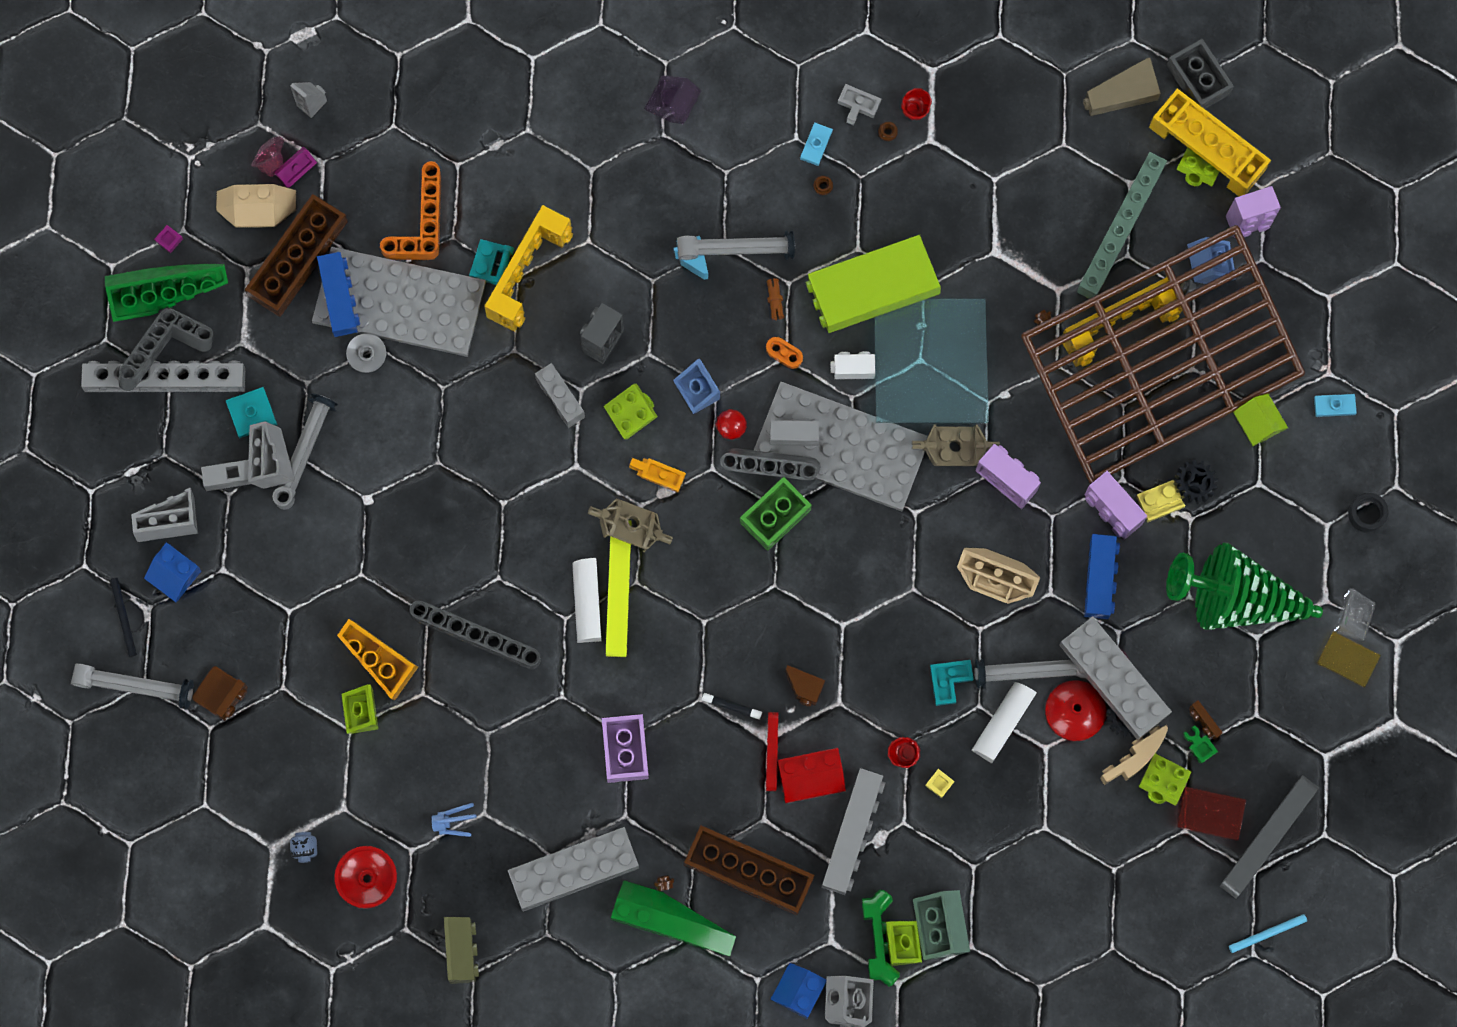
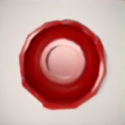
[901,88,932,120]
[715,409,747,440]
[888,737,920,768]

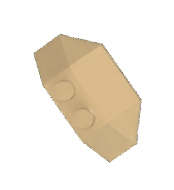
[217,184,296,228]
[957,548,1040,604]

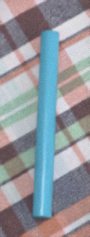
[1229,914,1307,953]

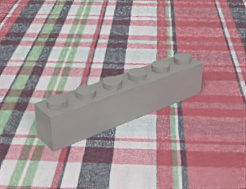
[821,768,886,895]

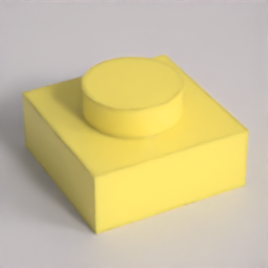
[925,769,955,799]

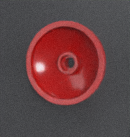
[1045,680,1106,741]
[335,846,397,908]

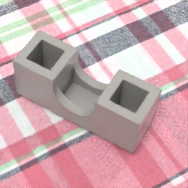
[535,363,585,428]

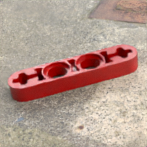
[766,712,779,791]

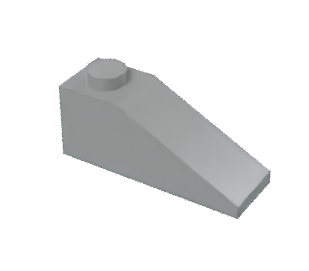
[290,82,327,118]

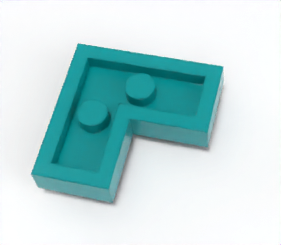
[930,660,974,706]

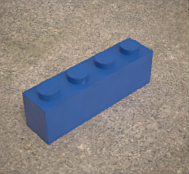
[317,252,360,337]
[1084,534,1120,619]

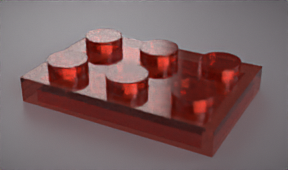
[1177,787,1246,841]

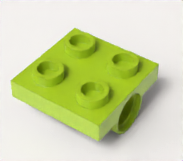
[1177,147,1220,186]
[604,384,658,439]
[1139,753,1191,806]

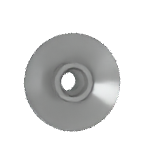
[346,334,386,373]

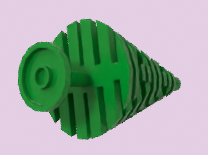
[1166,543,1323,630]

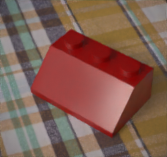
[777,748,846,803]

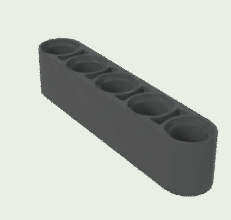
[720,448,821,480]

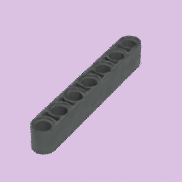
[410,601,541,669]
[1220,775,1319,899]

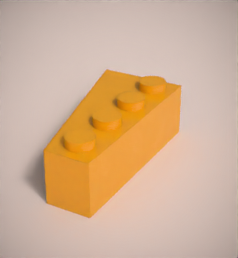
[337,619,418,700]

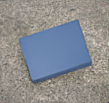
[673,359,720,414]

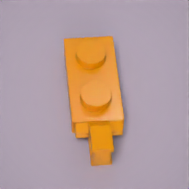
[629,458,686,493]

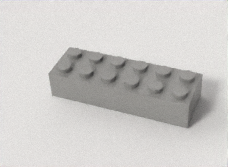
[1059,616,1172,740]
[508,827,639,912]

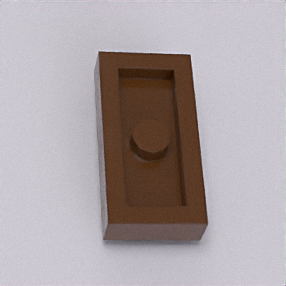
[1189,700,1223,741]

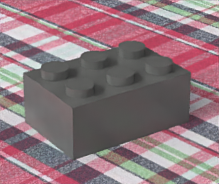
[1166,39,1234,109]
[580,303,624,364]

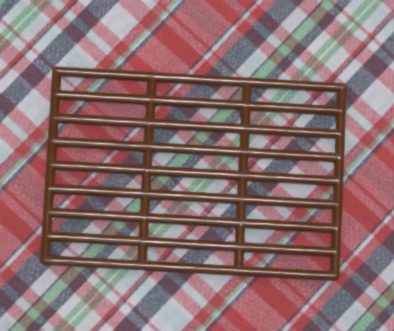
[1021,225,1305,484]

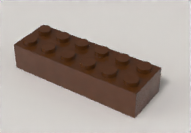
[245,194,348,317]
[684,825,815,916]

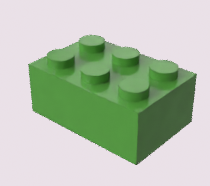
[740,477,812,551]

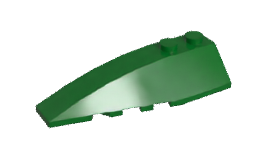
[105,264,228,322]
[611,881,736,957]

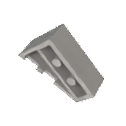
[248,421,295,489]
[132,488,198,542]

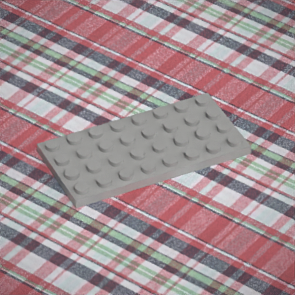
[312,247,486,357]
[754,382,928,512]

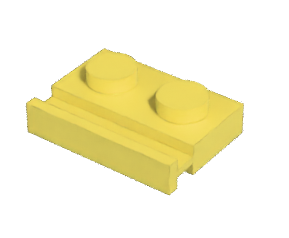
[1136,480,1185,522]

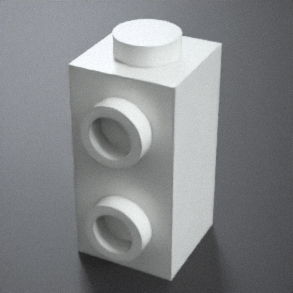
[830,352,875,379]

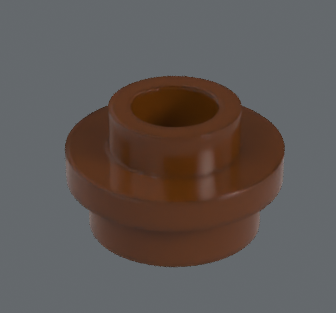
[878,122,898,141]
[813,176,833,195]
[1033,309,1052,325]
[654,875,674,891]

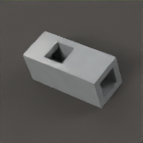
[770,420,823,446]
[201,460,251,491]

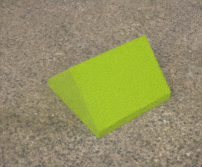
[1233,394,1288,446]
[341,684,378,734]
[886,921,922,966]

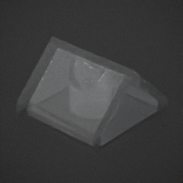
[1334,588,1376,641]

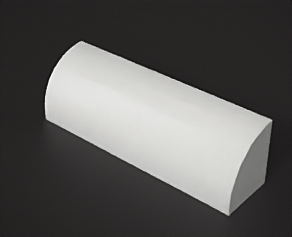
[572,558,601,643]
[971,682,1037,763]

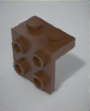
[192,666,248,721]

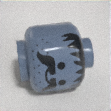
[290,832,318,863]

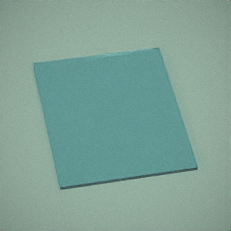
[874,299,989,424]

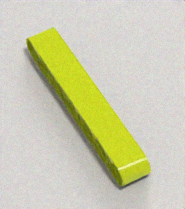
[606,520,632,657]

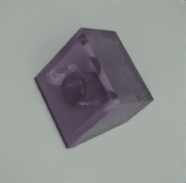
[644,76,701,124]

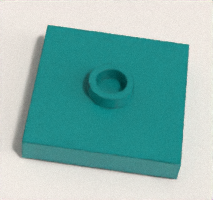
[226,387,277,439]

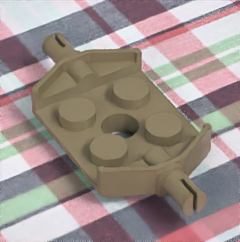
[912,424,1000,466]
[588,498,673,552]

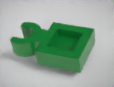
[1183,725,1218,764]

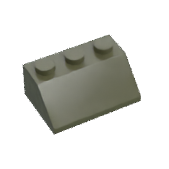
[444,917,479,984]

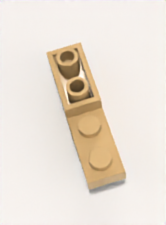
[1100,725,1168,785]

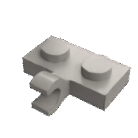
[838,84,881,126]

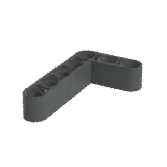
[119,308,213,391]

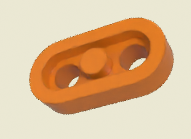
[766,337,803,369]

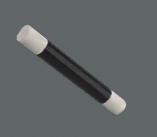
[702,693,762,720]

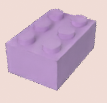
[1226,186,1281,238]
[976,444,1041,509]
[1085,471,1147,540]
[602,714,649,783]

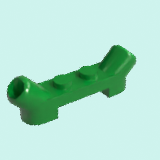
[862,890,900,987]

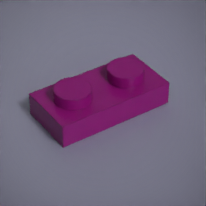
[274,147,317,188]

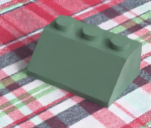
[913,890,970,960]

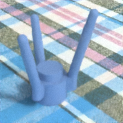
[432,803,477,837]

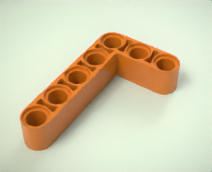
[380,161,441,260]

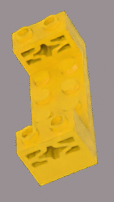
[1149,88,1271,196]
[484,205,573,332]
[1063,277,1182,367]

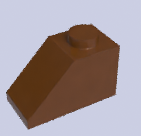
[785,665,825,707]

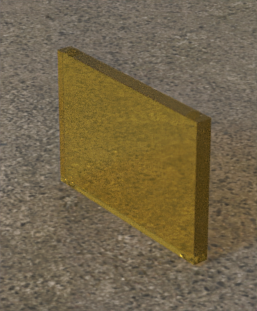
[1317,631,1381,687]

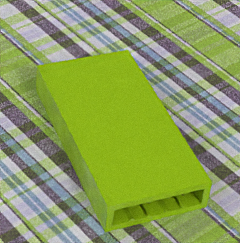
[805,235,941,333]

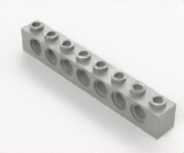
[81,361,246,392]

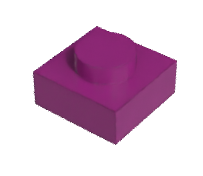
[154,225,183,254]

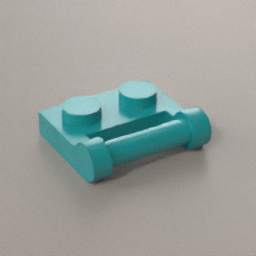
[469,239,515,285]

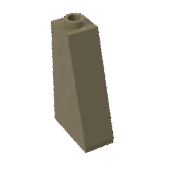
[1083,58,1161,116]

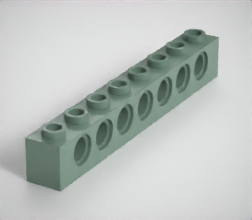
[1077,152,1167,299]

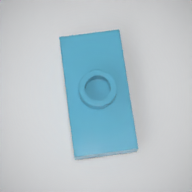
[800,122,833,166]
[1314,394,1357,417]

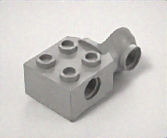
[825,976,873,1027]

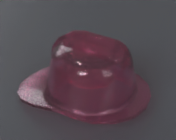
[251,136,284,177]

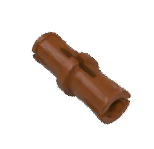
[766,278,784,320]

